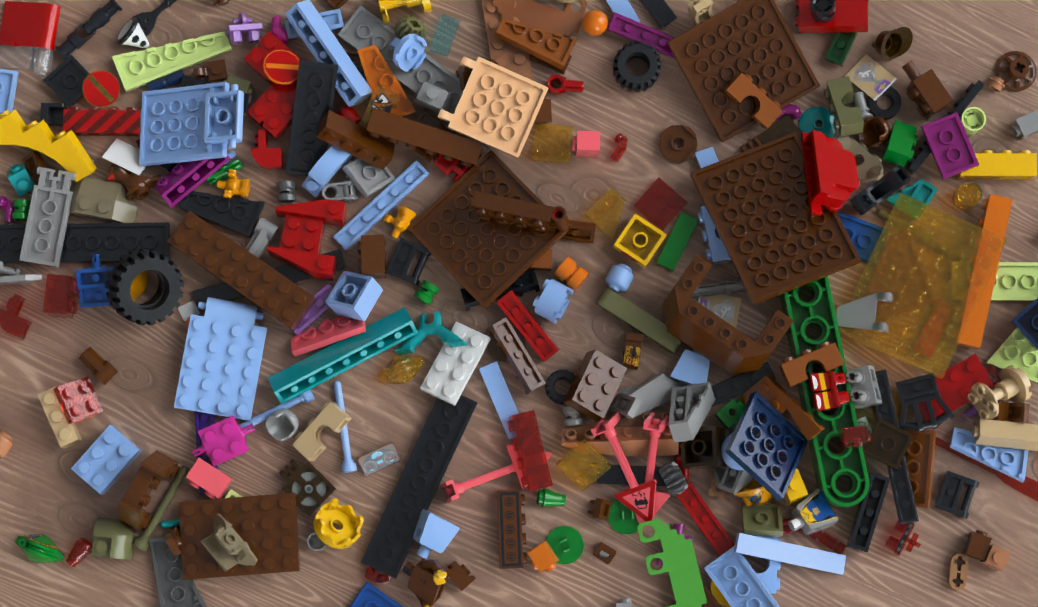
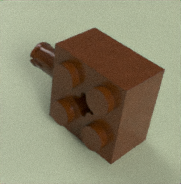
[902,61,953,120]

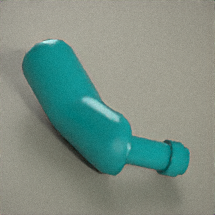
[160,518,180,528]

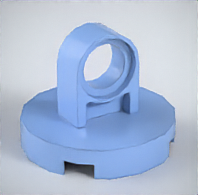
[390,33,427,72]

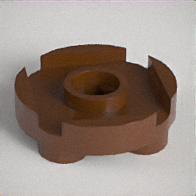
[659,125,697,164]

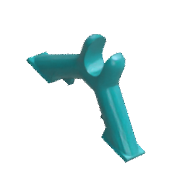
[394,311,467,355]

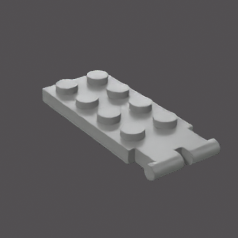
[19,167,76,268]

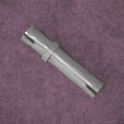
[691,279,746,298]

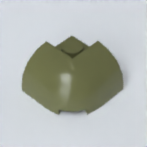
[91,517,135,560]

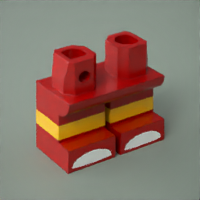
[808,371,850,412]

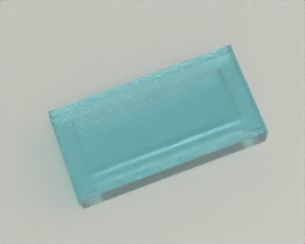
[430,14,460,57]

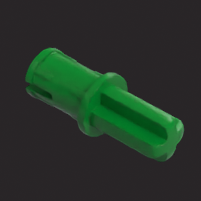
[207,159,243,185]

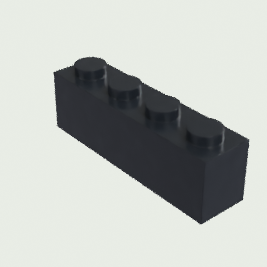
[846,472,890,553]

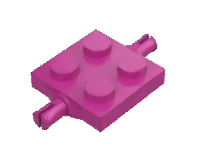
[192,415,255,467]

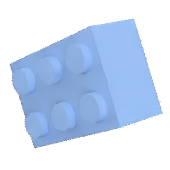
[71,425,142,495]

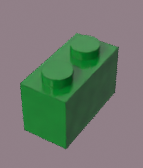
[882,120,918,167]

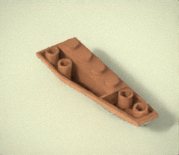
[561,412,679,457]

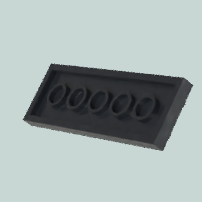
[286,60,338,176]

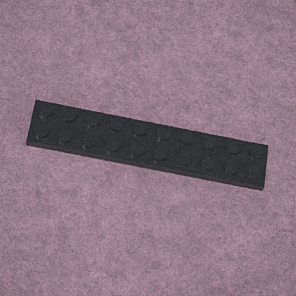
[0,222,170,264]
[361,395,478,579]

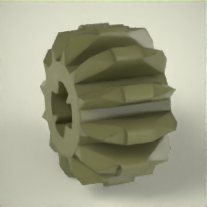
[395,15,428,40]

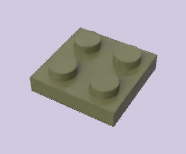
[741,503,783,536]

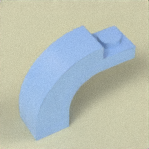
[301,145,353,198]

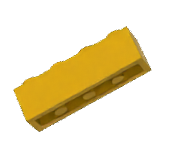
[957,150,1037,179]

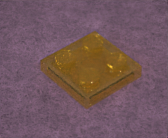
[556,439,611,491]

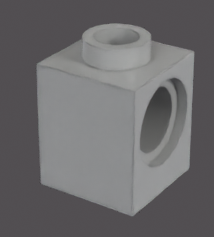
[1012,110,1038,140]

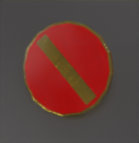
[82,70,120,108]

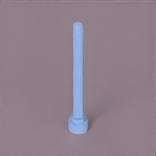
[333,381,357,473]
[240,389,315,428]

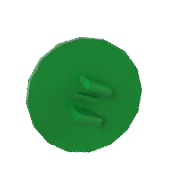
[608,499,639,535]
[546,526,584,565]

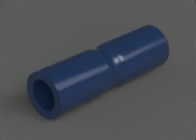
[147,70,184,91]

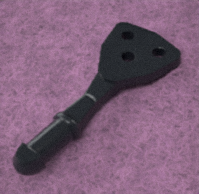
[131,0,177,36]

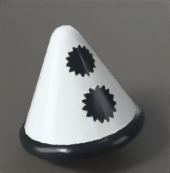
[116,18,149,48]

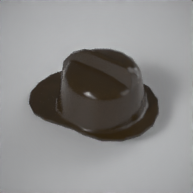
[872,27,913,61]

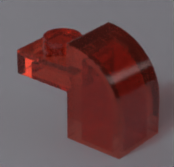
[0,294,32,340]

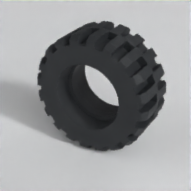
[105,249,184,325]

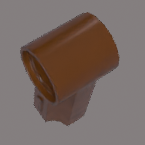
[79,347,118,386]

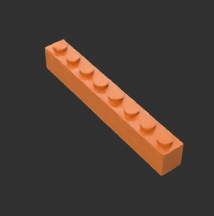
[953,194,1013,350]

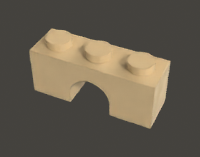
[37,387,82,449]
[292,402,352,462]

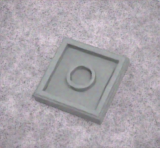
[342,158,395,199]

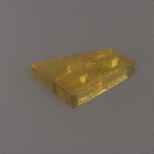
[585,187,625,240]

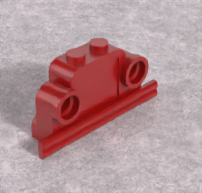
[801,130,860,216]

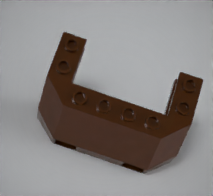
[662,254,794,375]

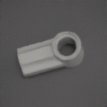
[245,218,279,258]

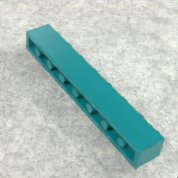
[268,307,418,404]

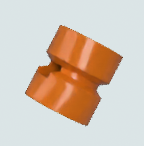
[553,256,589,292]

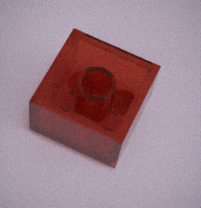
[43,274,79,319]

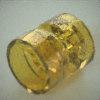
[952,182,982,210]

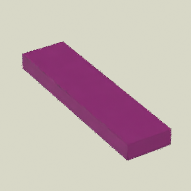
[606,12,675,59]

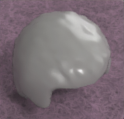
[265,408,299,441]

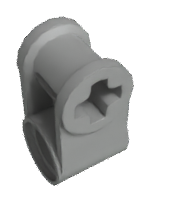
[322,180,359,202]

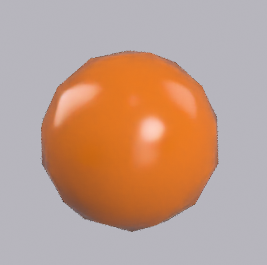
[583,10,608,36]

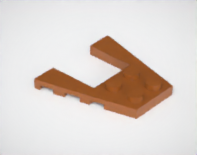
[740,375,825,462]

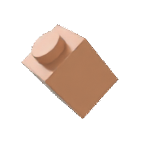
[981,545,1011,571]

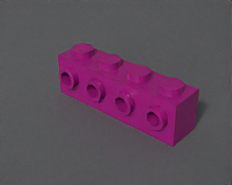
[154,155,230,208]

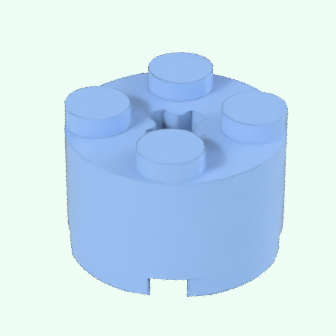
[533,279,574,324]

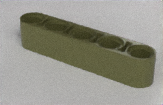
[596,287,683,354]

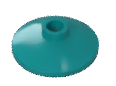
[799,107,836,138]

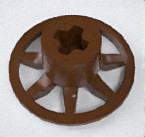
[995,51,1037,92]

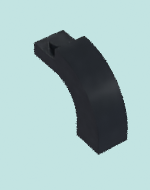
[850,166,911,215]

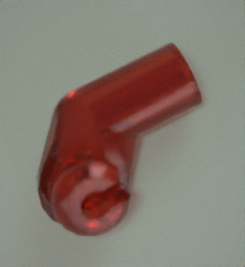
[610,133,628,162]
[365,567,390,583]

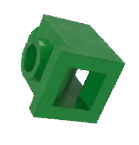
[714,399,745,429]

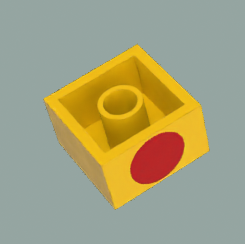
[613,213,667,269]

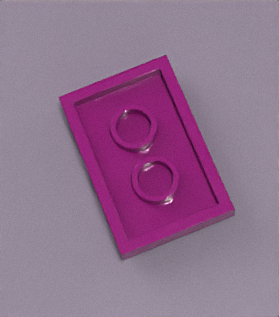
[921,112,979,180]

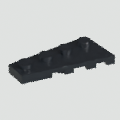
[179,191,265,238]

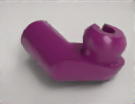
[776,104,802,120]
[0,196,15,223]

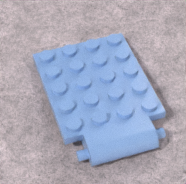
[139,82,244,166]
[174,297,267,421]

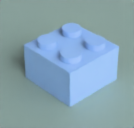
[325,271,383,321]

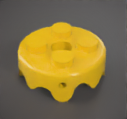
[313,498,364,549]

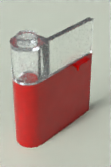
[0,1,61,77]

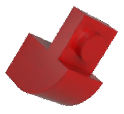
[251,129,283,170]

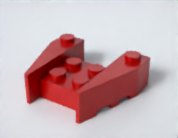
[267,199,347,281]

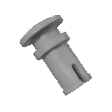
[853,92,873,120]

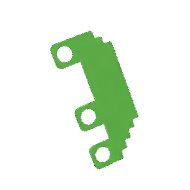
[637,518,707,607]

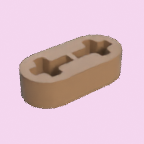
[947,553,968,590]

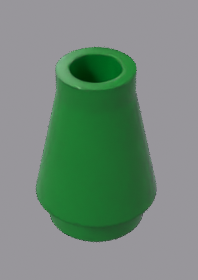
[537,488,566,507]

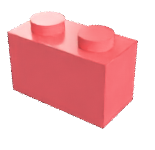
[572,131,600,157]
[186,458,233,500]

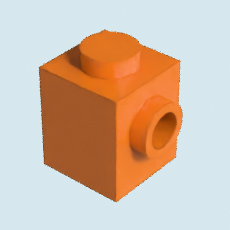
[528,541,559,573]

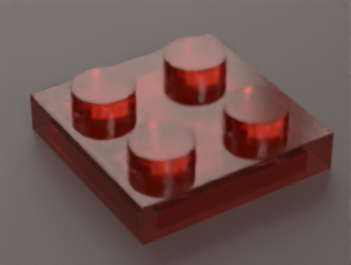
[633,178,688,231]
[54,377,104,424]

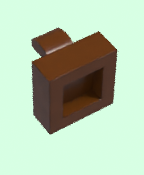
[587,498,612,521]

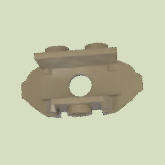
[836,136,884,184]
[201,514,258,572]

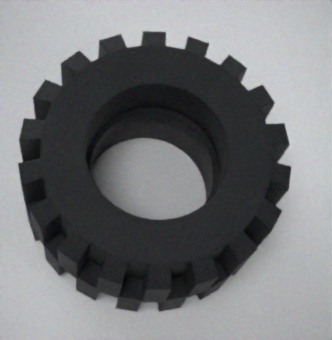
[613,41,661,93]

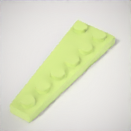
[112,31,232,92]

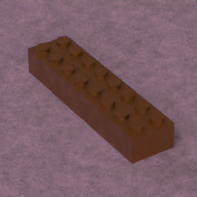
[167,210,316,331]

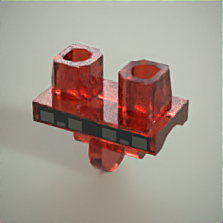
[886,519,921,556]

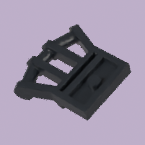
[896,373,954,432]

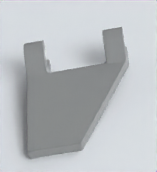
[836,292,893,333]

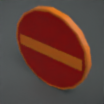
[263,50,299,85]

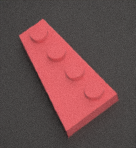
[290,315,366,357]

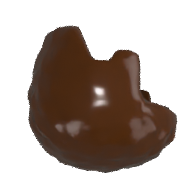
[858,116,890,148]

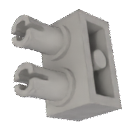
[846,365,883,409]

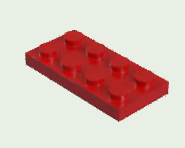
[917,353,995,421]

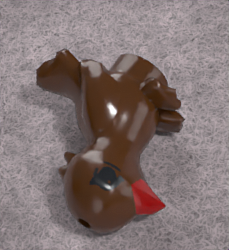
[106,164,161,200]

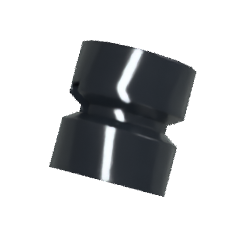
[810,0,836,23]

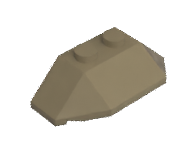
[69,177,138,223]

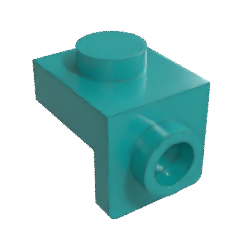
[7,163,35,197]

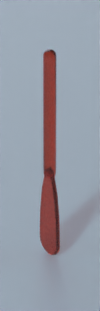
[935,437,1038,501]

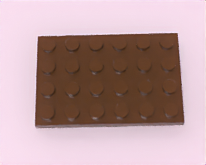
[179,493,300,580]

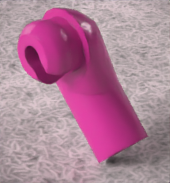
[272,16,289,44]

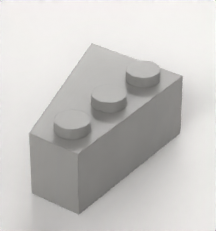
[668,382,715,443]

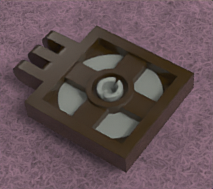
[279,459,336,517]

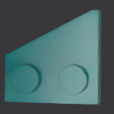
[886,179,938,221]

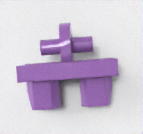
[224,13,263,45]

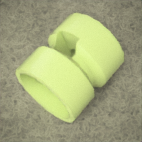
[959,107,986,136]

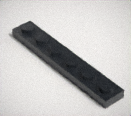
[906,80,985,175]

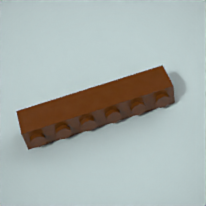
[366,107,483,167]

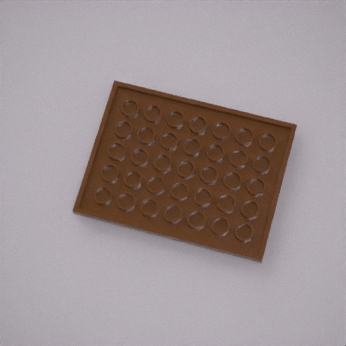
[690,132,861,305]

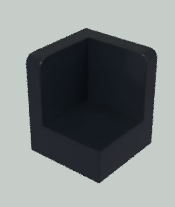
[40,103,67,126]

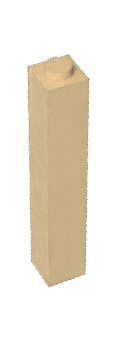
[972,419,1038,451]

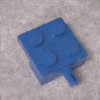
[76,254,114,308]

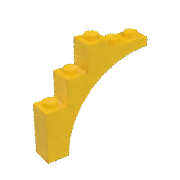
[0,109,97,182]

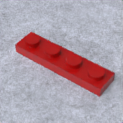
[496,290,560,362]
[676,481,735,556]

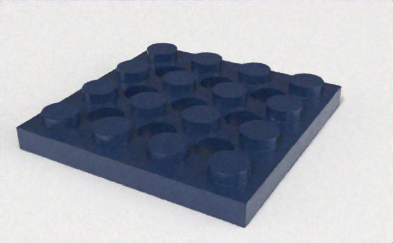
[725,392,808,500]

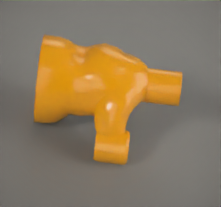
[217,169,250,198]
[383,205,416,239]

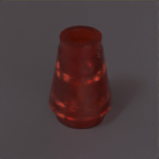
[66,538,93,567]

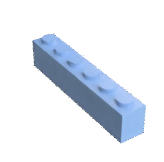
[285,0,373,107]

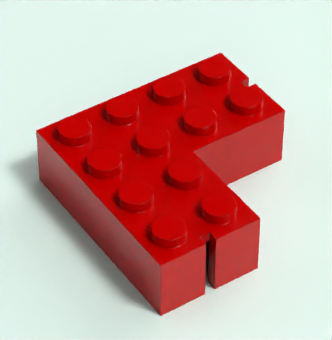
[244,31,302,140]

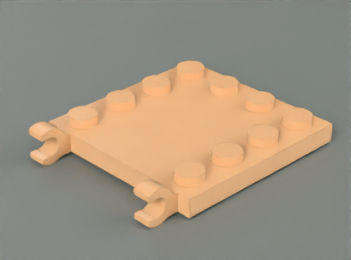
[437,56,548,158]

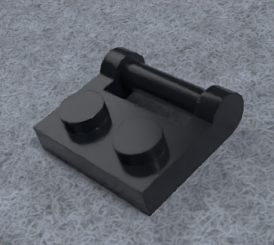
[386,238,431,286]
[934,471,980,519]

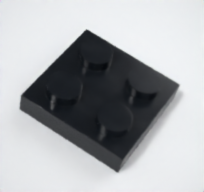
[44,55,98,108]

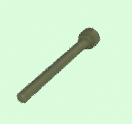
[133,465,189,552]

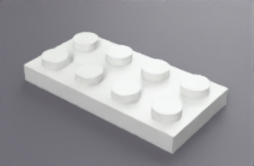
[420,322,491,406]

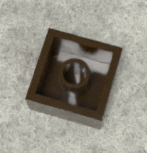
[681,426,727,470]

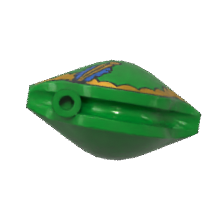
[15,534,65,563]

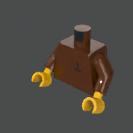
[402,559,451,607]

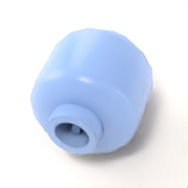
[605,263,634,293]

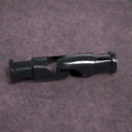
[55,0,123,60]

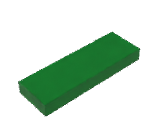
[656,212,699,272]

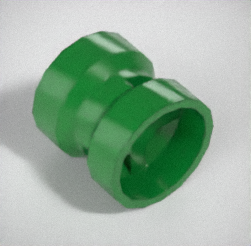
[12,199,31,221]
[414,279,440,306]

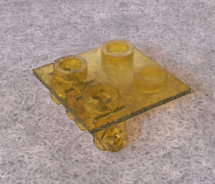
[532,124,573,164]

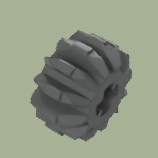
[659,461,688,495]

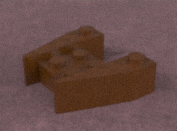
[118,450,180,531]

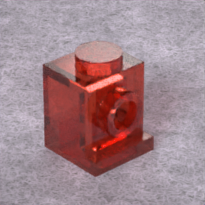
[840,426,871,449]

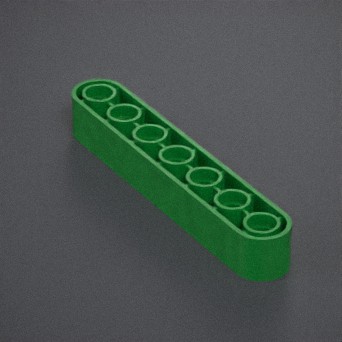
[779,276,869,508]

